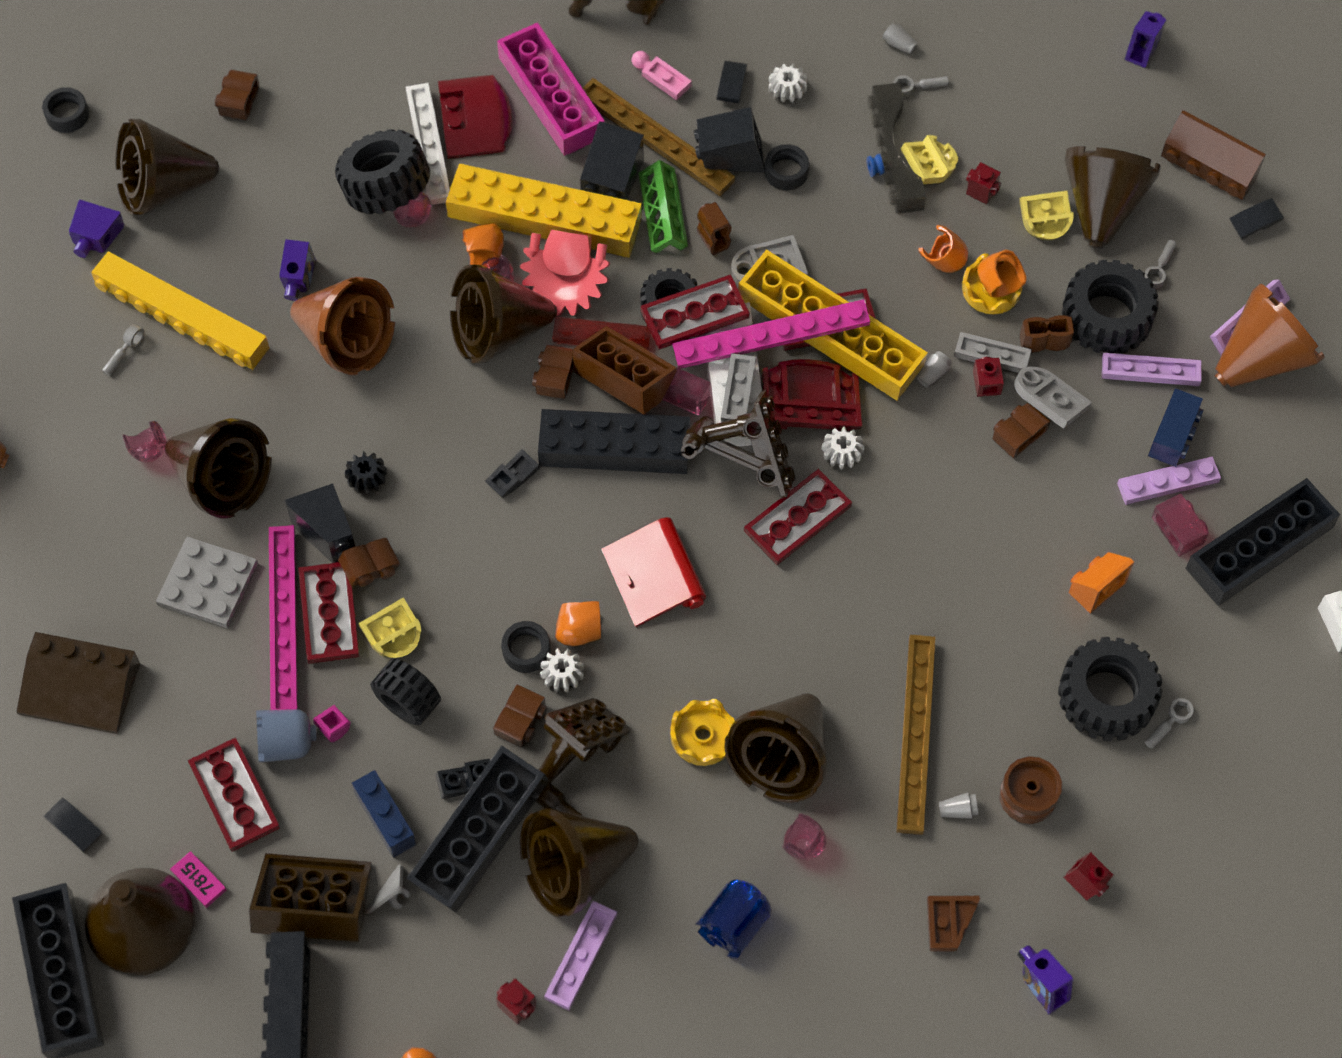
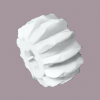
[769,63,807,103]
[822,426,864,470]
[540,648,584,693]

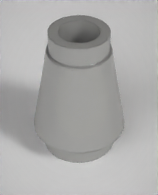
[882,23,918,54]
[917,351,952,388]
[939,792,979,818]

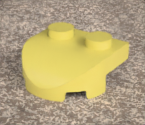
[901,135,958,185]
[1019,191,1073,240]
[358,597,421,658]

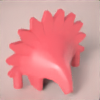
[520,230,610,316]

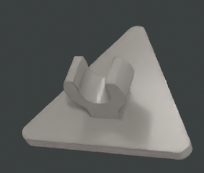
[365,864,410,914]

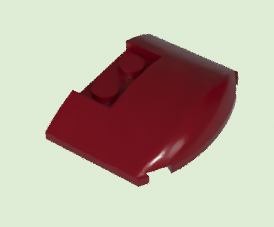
[438,75,512,159]
[762,359,862,432]

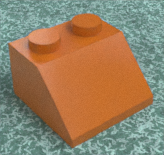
[1069,552,1134,613]

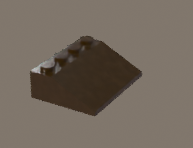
[16,632,140,734]
[249,853,372,942]

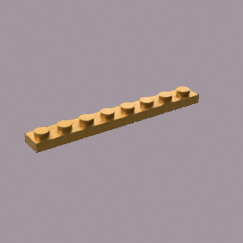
[582,78,735,196]
[896,634,935,835]

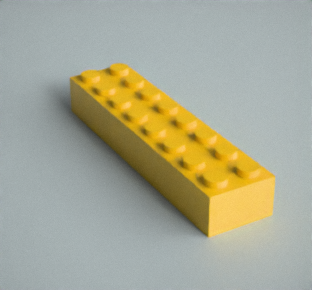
[446,163,642,258]
[738,249,928,401]

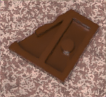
[927,895,980,951]

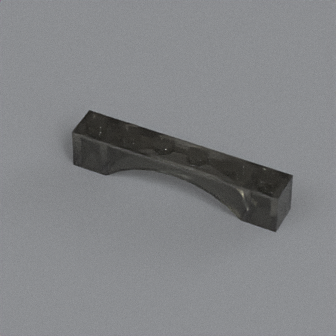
[867,82,926,214]

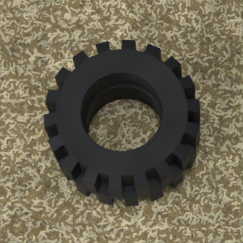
[640,268,697,321]
[370,658,441,726]

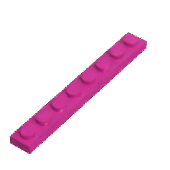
[672,299,870,369]
[269,525,298,710]

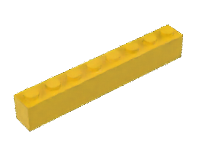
[91,251,270,370]

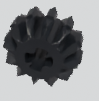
[344,451,387,494]

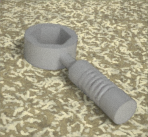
[893,75,948,98]
[1144,240,1177,289]
[102,324,145,376]
[1145,698,1194,749]

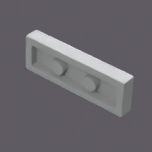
[954,332,1032,373]
[721,353,756,422]

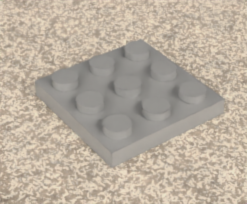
[156,537,258,629]

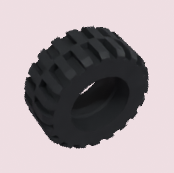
[335,129,430,215]
[1062,260,1159,354]
[1058,637,1163,741]

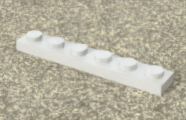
[406,83,450,205]

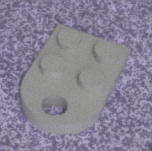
[731,235,808,285]
[1014,367,1092,429]

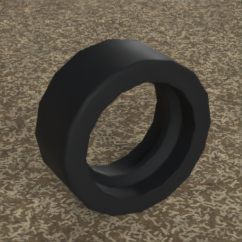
[42,87,89,133]
[765,144,809,191]
[501,621,551,673]

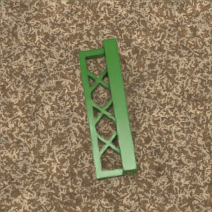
[639,160,688,253]

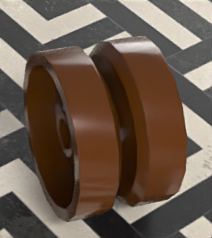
[999,756,1062,824]

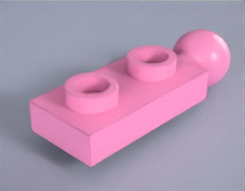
[632,51,692,100]

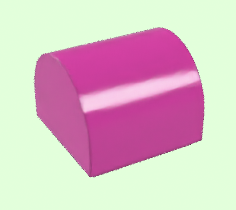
[313,705,350,742]

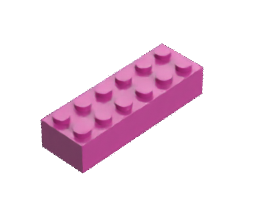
[497,22,604,156]

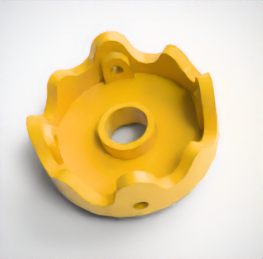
[962,253,1022,315]
[670,699,735,766]

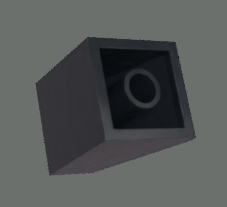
[694,107,765,173]
[580,121,644,200]
[285,483,355,563]

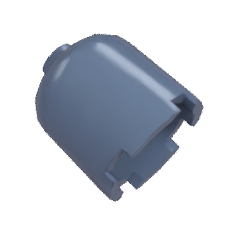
[256,710,316,762]

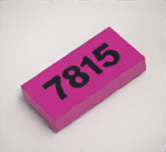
[170,851,227,908]

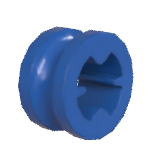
[867,154,884,177]

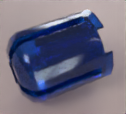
[695,879,772,959]

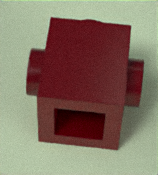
[966,162,1002,205]
[973,357,1004,397]
[1063,852,1113,900]
[496,978,536,1025]

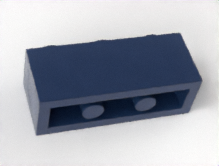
[1148,388,1204,467]
[352,770,416,858]

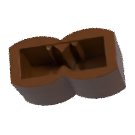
[215,70,260,120]
[697,202,732,256]
[1019,315,1074,353]
[532,345,574,399]
[992,403,1050,458]
[338,538,400,587]
[493,684,548,747]

